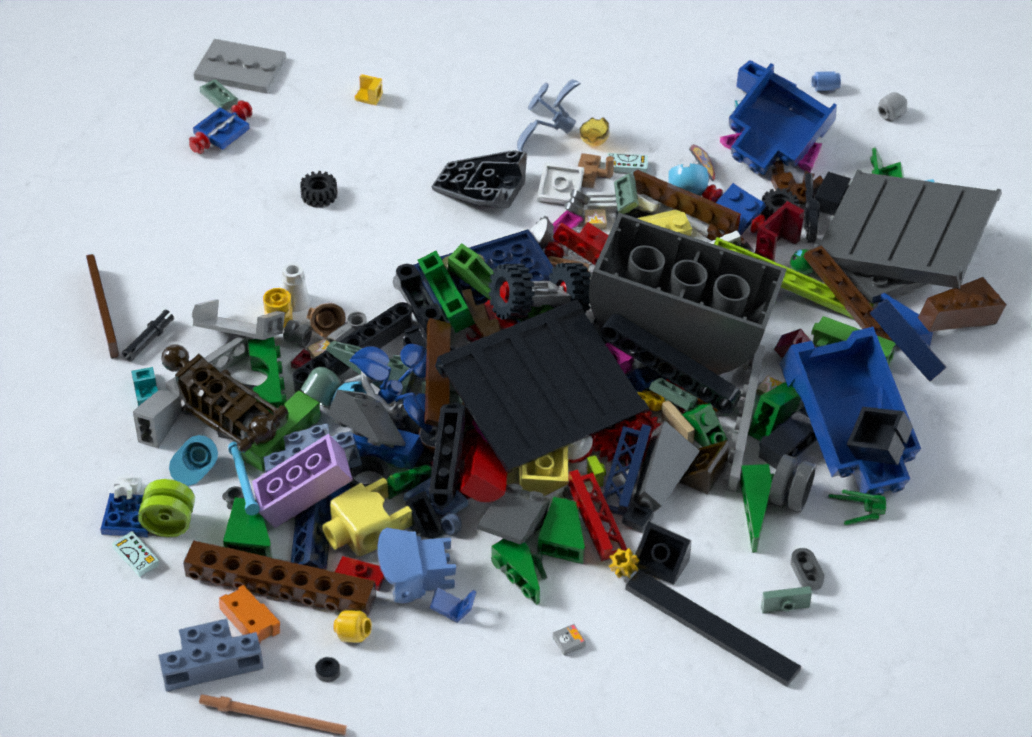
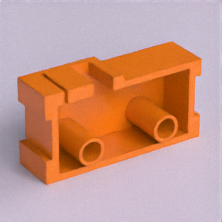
[219,585,280,644]

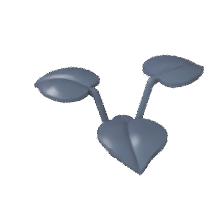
[517,79,581,151]

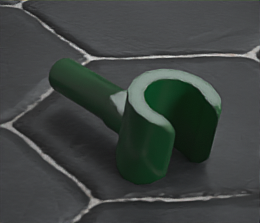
[530,547,547,580]

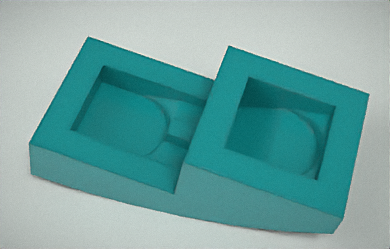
[131,367,158,406]

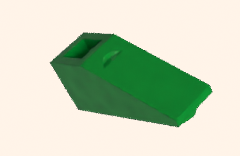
[491,538,540,605]

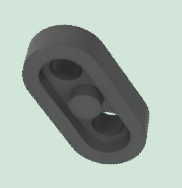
[790,548,824,591]

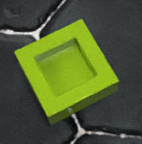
[586,455,606,487]

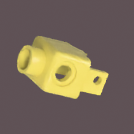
[322,478,412,557]

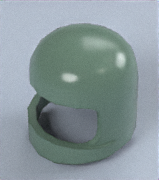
[300,367,340,408]

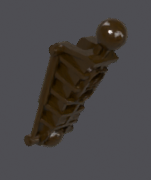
[161,344,288,453]

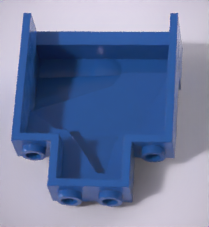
[729,63,837,176]

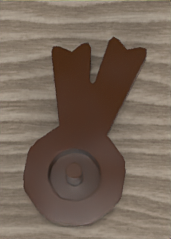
[790,170,824,205]

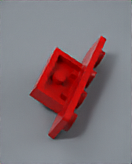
[553,222,609,265]

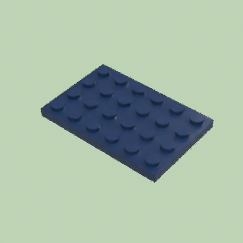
[413,229,553,323]

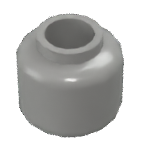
[878,92,908,121]

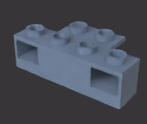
[264,423,362,472]
[158,618,264,692]

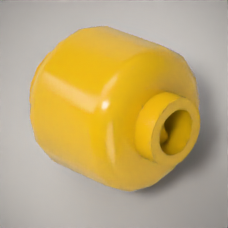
[333,610,372,643]

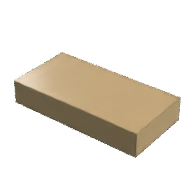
[661,400,695,444]

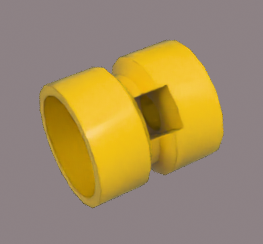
[263,288,293,328]

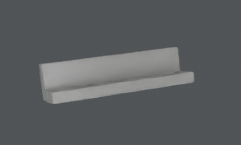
[166,335,249,400]

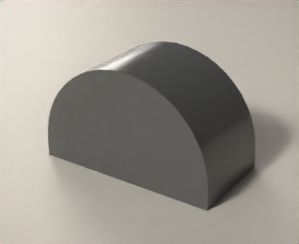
[589,213,787,375]

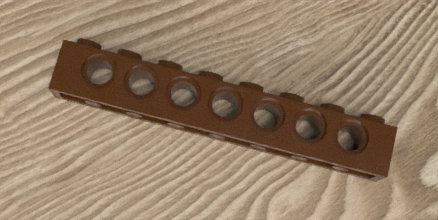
[183,540,376,617]

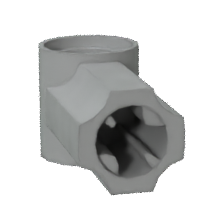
[327,311,367,343]

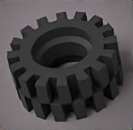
[300,171,338,207]
[761,188,799,221]

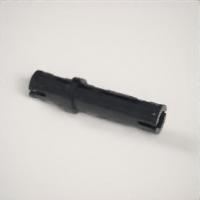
[122,309,174,362]

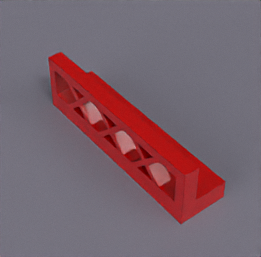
[568,469,627,562]

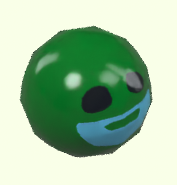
[790,249,814,275]

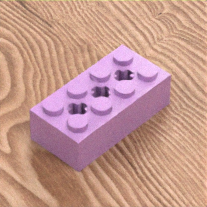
[252,434,352,528]

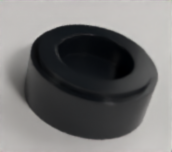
[315,657,340,682]

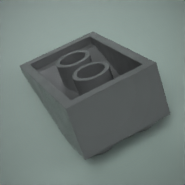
[477,484,551,545]

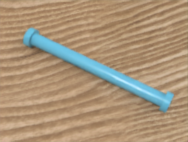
[228,442,260,515]

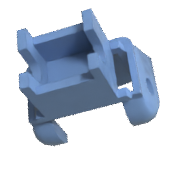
[377,528,456,603]

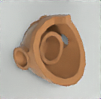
[307,302,346,338]

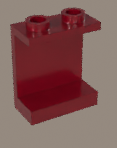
[755,201,805,261]

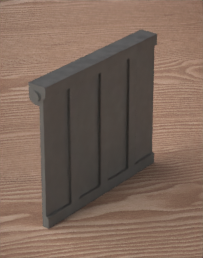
[812,170,1002,289]

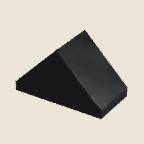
[404,491,444,539]

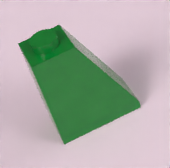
[748,382,801,441]
[223,497,272,558]
[538,497,585,564]

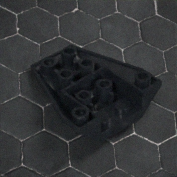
[431,150,527,208]

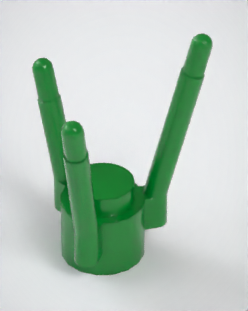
[828,489,886,525]

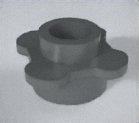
[222,486,244,510]

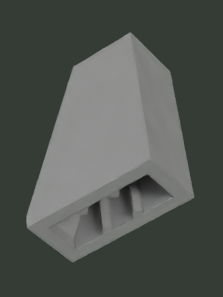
[133,390,182,448]

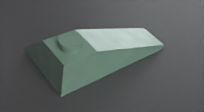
[326,341,417,395]

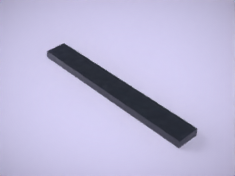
[625,570,801,687]

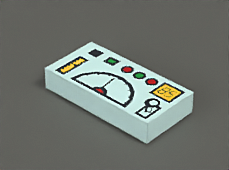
[608,153,648,173]
[112,532,159,577]

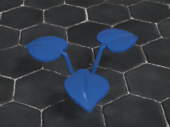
[350,344,433,433]

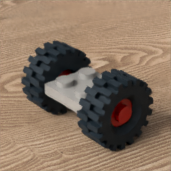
[489,263,591,320]

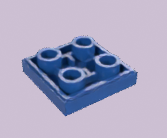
[100,493,149,537]

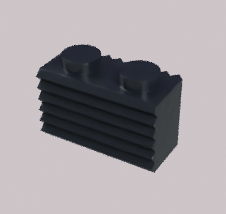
[815,171,851,216]

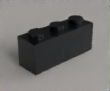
[758,406,817,469]

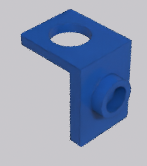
[430,587,477,623]

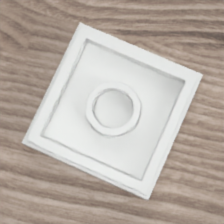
[537,162,584,205]

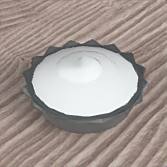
[530,216,554,250]

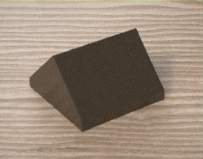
[679,440,730,495]

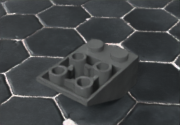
[327,389,405,448]

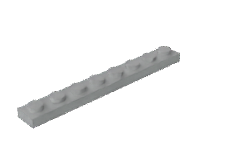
[724,345,765,492]

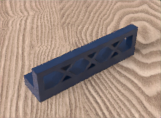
[599,424,651,516]
[291,495,334,570]

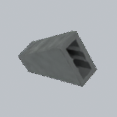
[633,421,699,512]

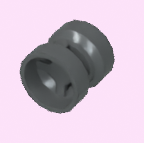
[563,189,591,217]
[283,320,313,347]

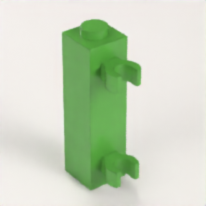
[811,316,896,365]

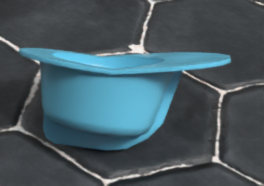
[169,435,218,486]

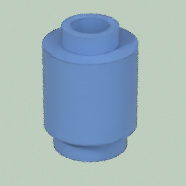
[811,71,841,91]

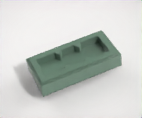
[199,79,238,110]
[614,173,639,214]
[649,378,698,410]
[761,586,812,613]

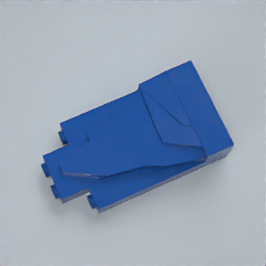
[779,327,921,495]

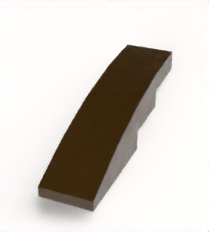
[462,289,502,338]

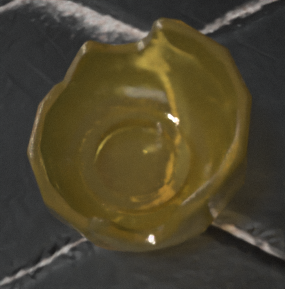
[579,117,610,146]

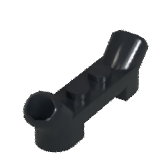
[393,264,442,333]

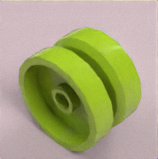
[138,479,195,537]

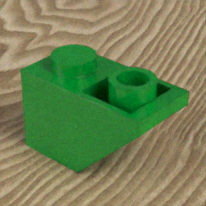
[682,404,729,447]

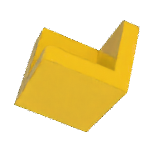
[355,74,383,106]

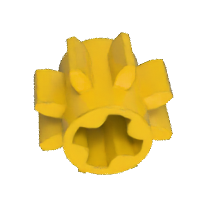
[609,548,639,578]

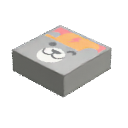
[553,624,586,655]

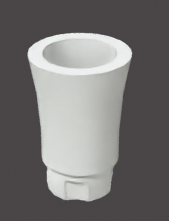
[282,263,311,312]

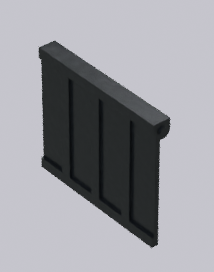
[435,299,649,474]

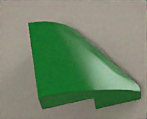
[386,465,432,500]

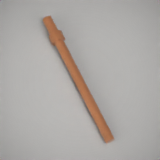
[199,694,347,735]

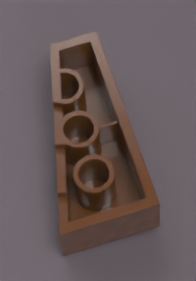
[918,277,1007,332]

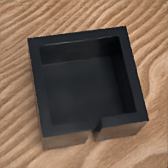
[847,407,913,465]

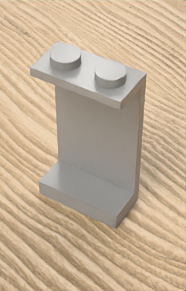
[192,299,285,340]

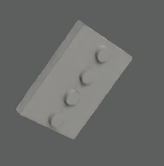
[194,38,287,93]

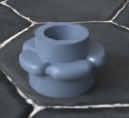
[440,512,462,535]

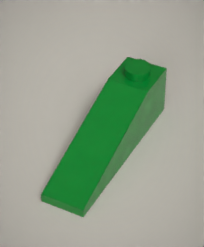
[740,464,774,553]

